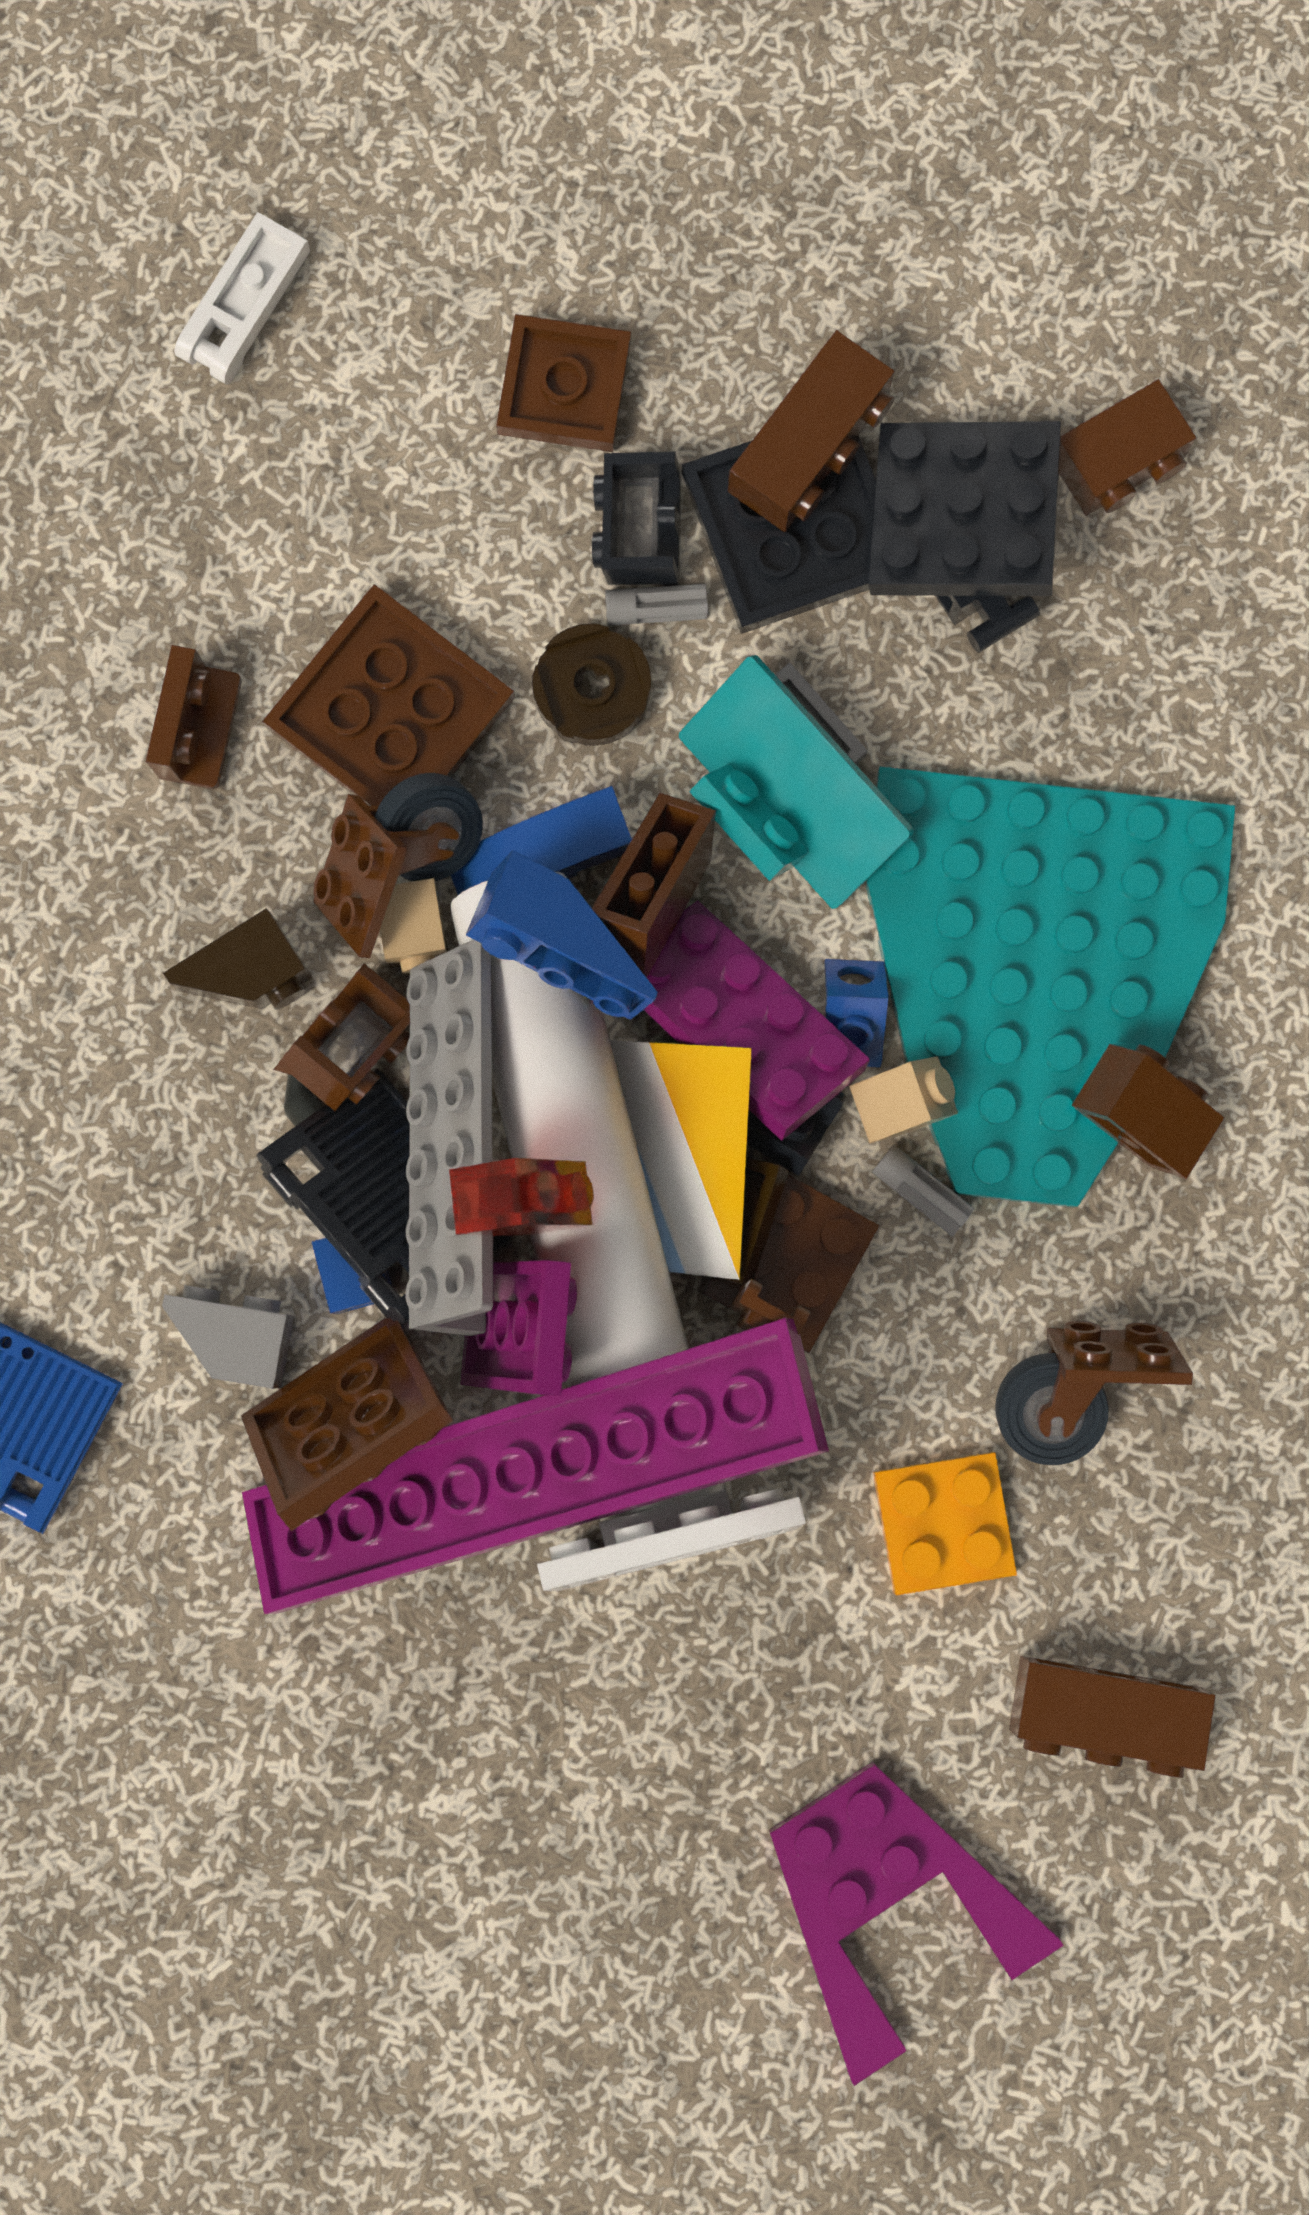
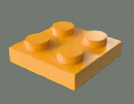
[873,1452,1017,1596]

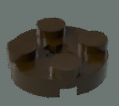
[532,623,651,746]

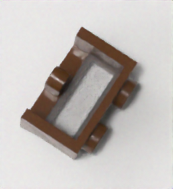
[273,963,410,1111]

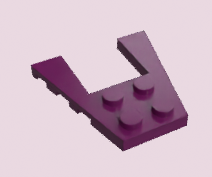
[769,1762,1064,2086]

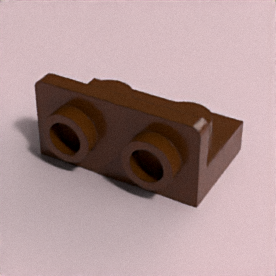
[145,645,242,790]

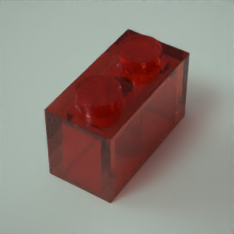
[449,1158,594,1235]

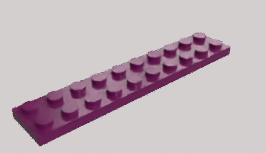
[242,1318,829,1614]

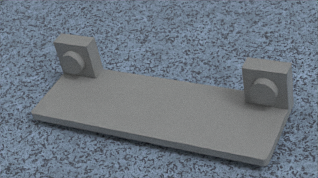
[406,939,493,1336]

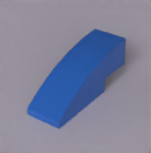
[451,786,632,895]

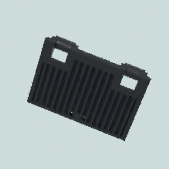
[256,1068,520,1324]

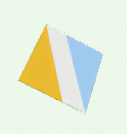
[610,1040,752,1280]

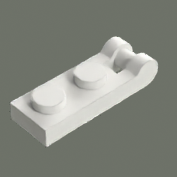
[175,212,311,385]

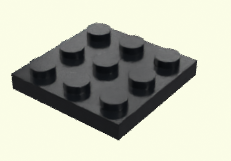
[869,421,1061,596]
[681,435,876,634]

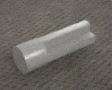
[605,584,708,626]
[872,1144,975,1237]

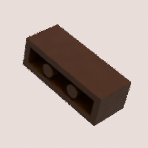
[728,330,895,532]
[592,793,716,978]
[1009,1655,1216,1778]

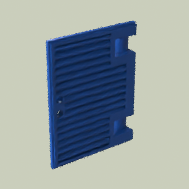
[0,1322,123,1534]

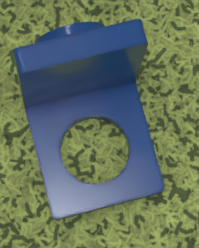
[824,959,888,1068]

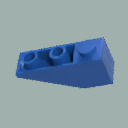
[466,850,658,1020]

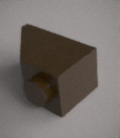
[163,908,313,1010]

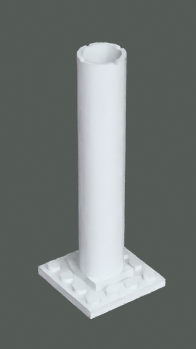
[451,871,806,1591]

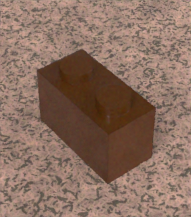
[1059,379,1197,516]
[1071,1044,1225,1179]

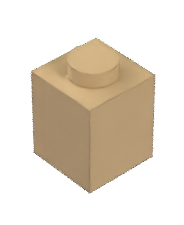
[380,878,448,975]
[849,1056,958,1143]

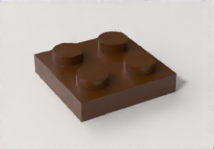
[496,314,631,452]

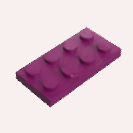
[643,900,870,1141]
[460,1260,577,1396]

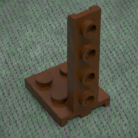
[703,1175,880,1353]

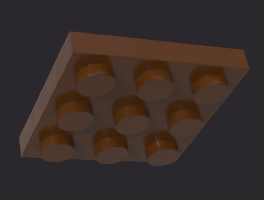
[262,584,515,819]
[241,1318,453,1531]

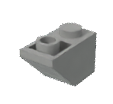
[162,1285,294,1389]

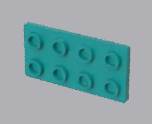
[679,655,914,909]

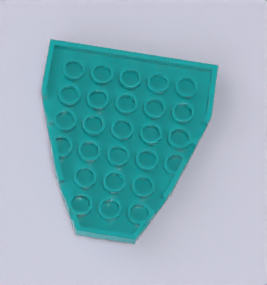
[866,766,1235,1208]

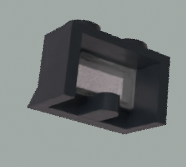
[592,451,682,586]

